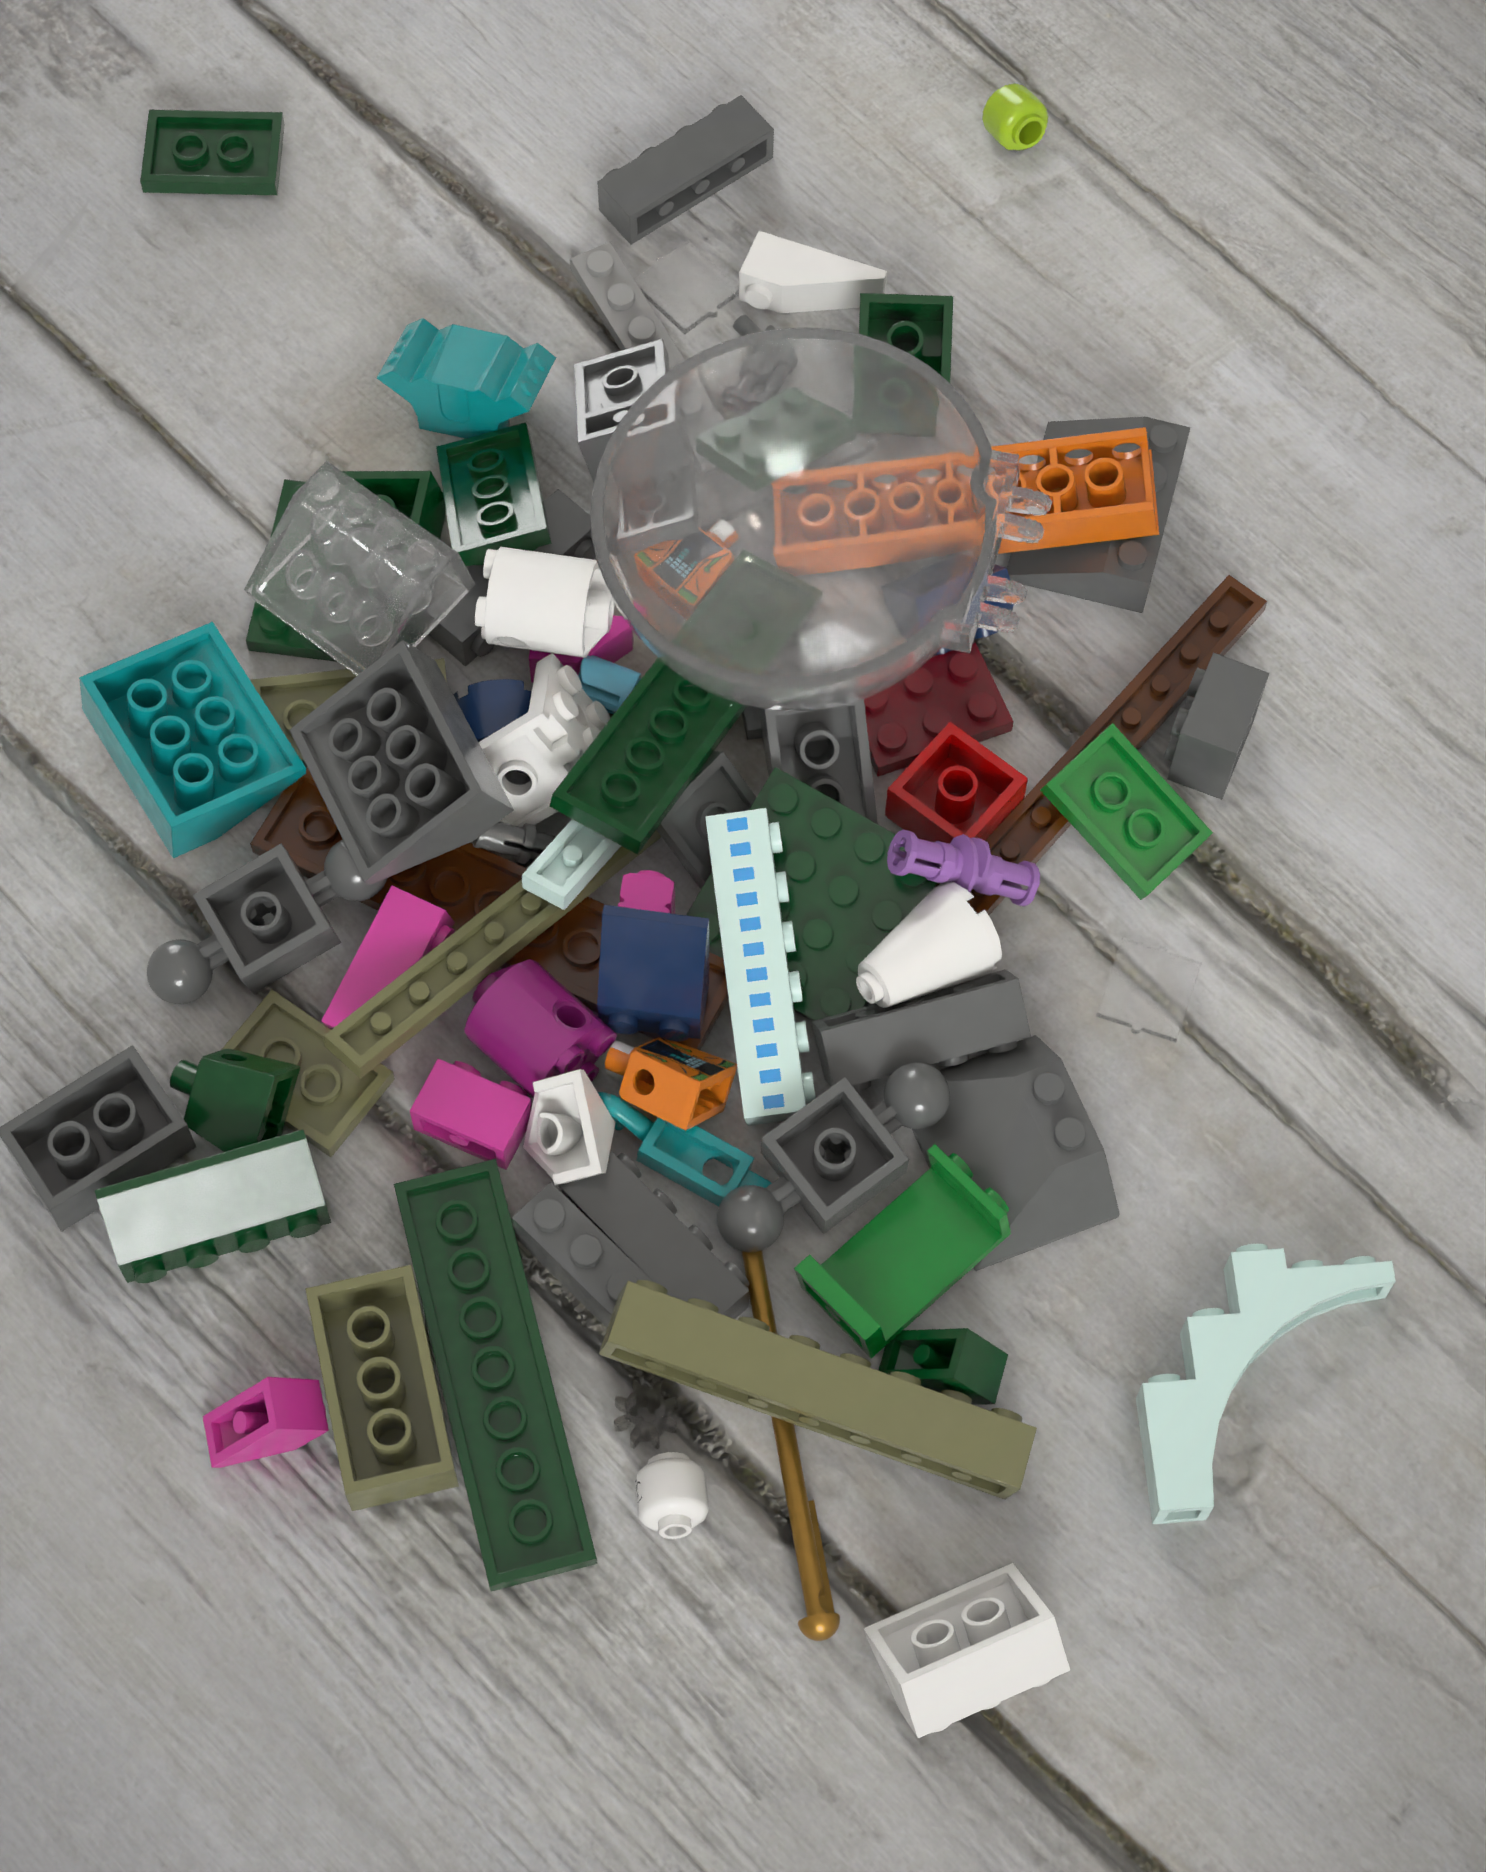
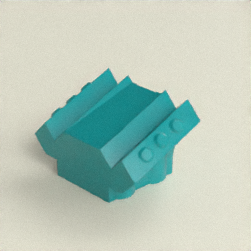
[377,318,557,439]

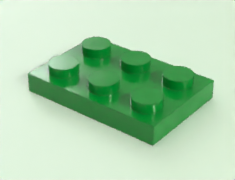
[1040,723,1213,900]

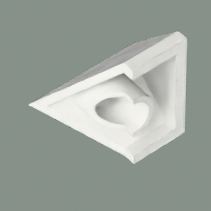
[523,1069,615,1185]

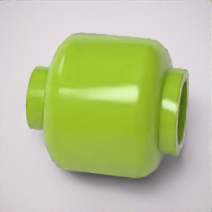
[982,83,1049,152]

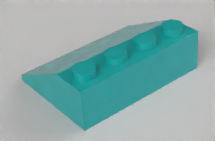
[79,621,306,858]

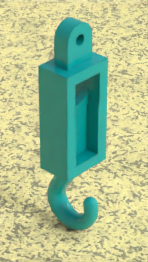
[597,1092,772,1207]

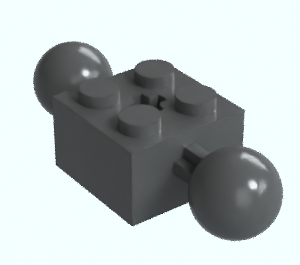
[147,840,388,1004]
[717,1063,950,1252]

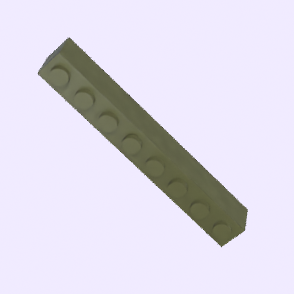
[599,1280,1037,1500]

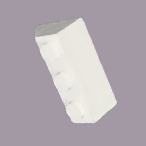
[864,1563,1070,1738]

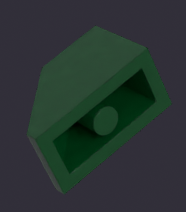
[878,1328,1008,1405]

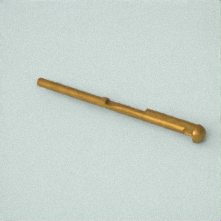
[741,1251,840,1641]

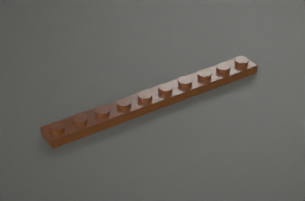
[967,575,1267,915]

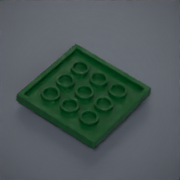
[686,767,940,1021]

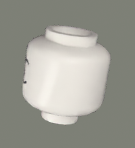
[635,1452,709,1539]

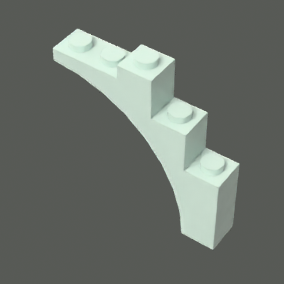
[1136,1244,1396,1524]

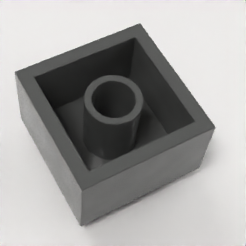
[1164,652,1269,800]

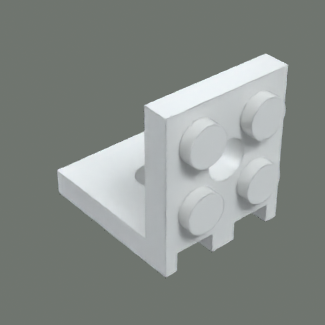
[478,653,611,827]

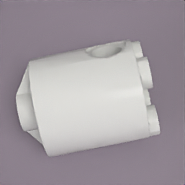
[475,547,615,658]

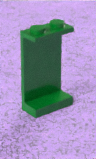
[794,1144,1011,1359]

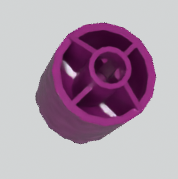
[464,959,617,1099]

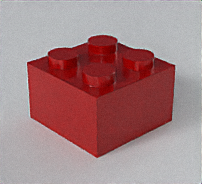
[885,722,1028,844]

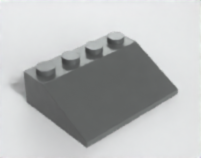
[1007,416,1191,613]
[290,640,514,885]

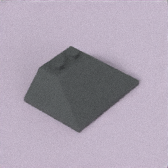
[912,1035,1120,1271]

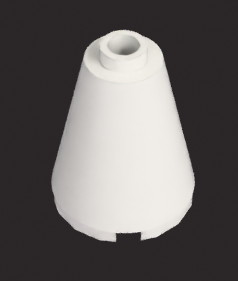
[856,882,1002,1008]

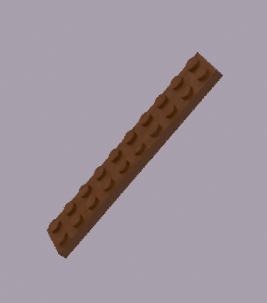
[250,768,729,1050]

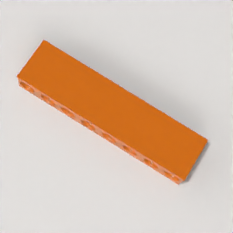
[771,427,1159,578]

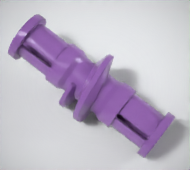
[887,829,1040,907]

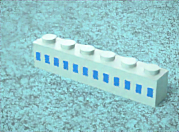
[705,808,816,1126]

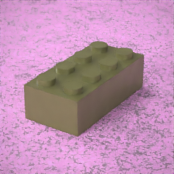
[305,1265,459,1511]

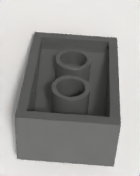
[758,685,878,824]

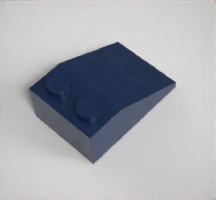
[597,905,709,1042]

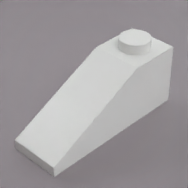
[739,231,887,314]

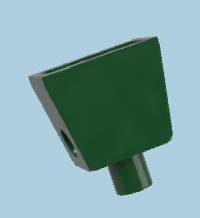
[170,1049,300,1152]

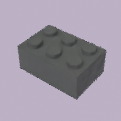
[0,1045,196,1232]

